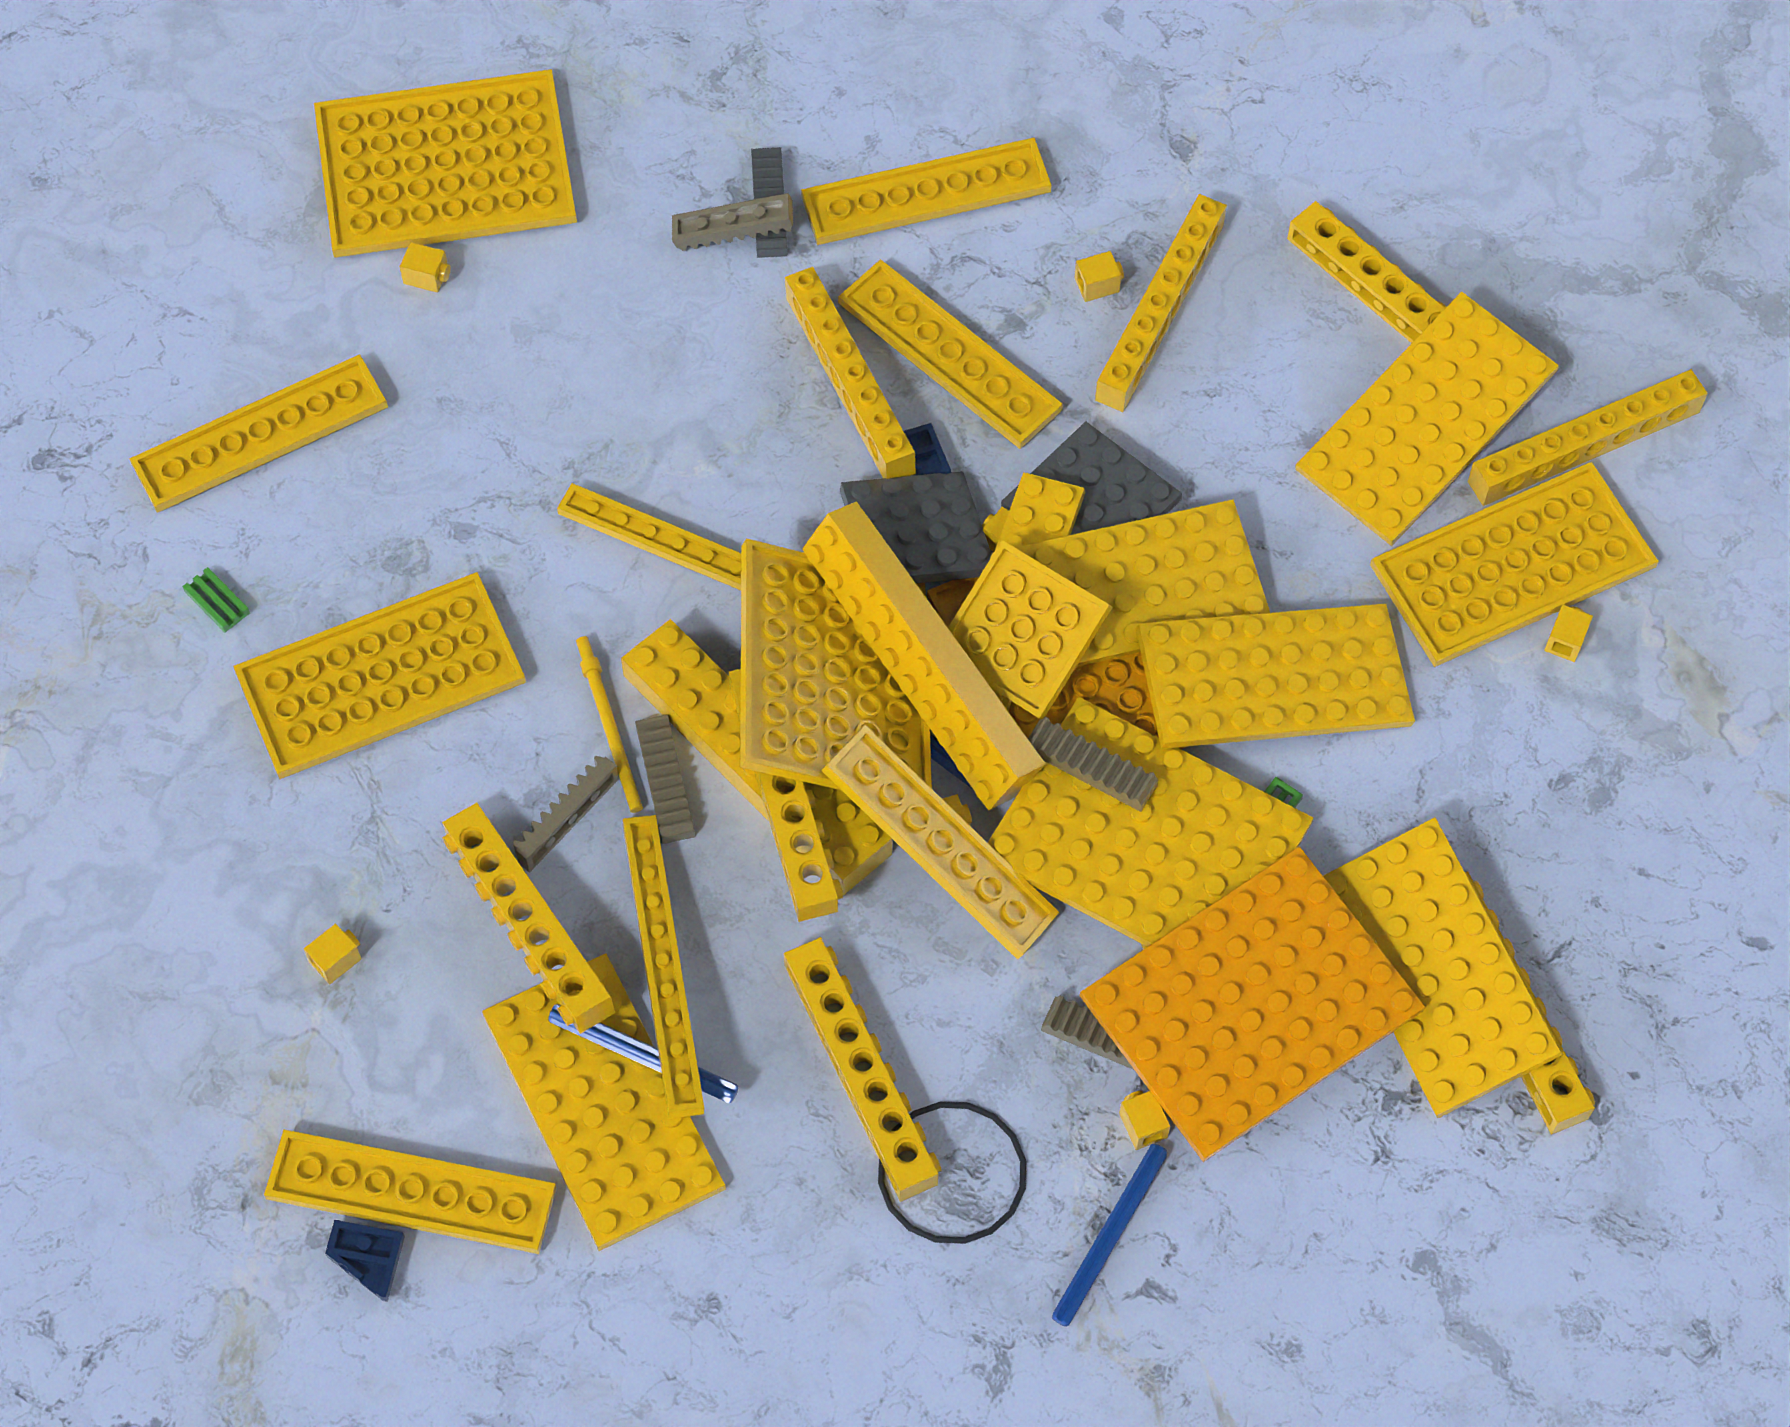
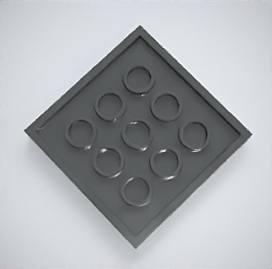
[1001,421,1182,535]
[840,471,991,583]

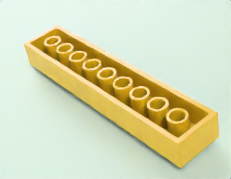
[802,501,1046,811]
[621,619,893,896]

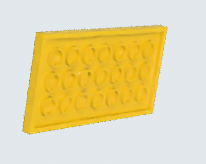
[1295,291,1559,546]
[1370,462,1659,667]
[990,499,1270,667]
[233,572,526,780]
[1136,604,1415,749]
[1323,817,1562,1118]
[482,953,726,1251]

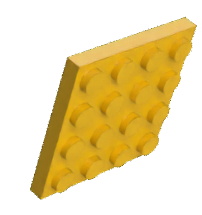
[948,540,1113,720]

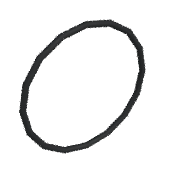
[878,1101,1026,1244]

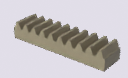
[672,193,793,251]
[635,714,695,844]
[1028,717,1158,812]
[513,756,619,873]
[1041,995,1134,1070]

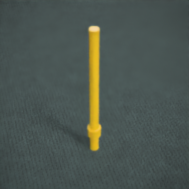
[576,636,643,813]

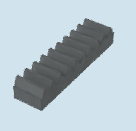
[751,147,787,258]

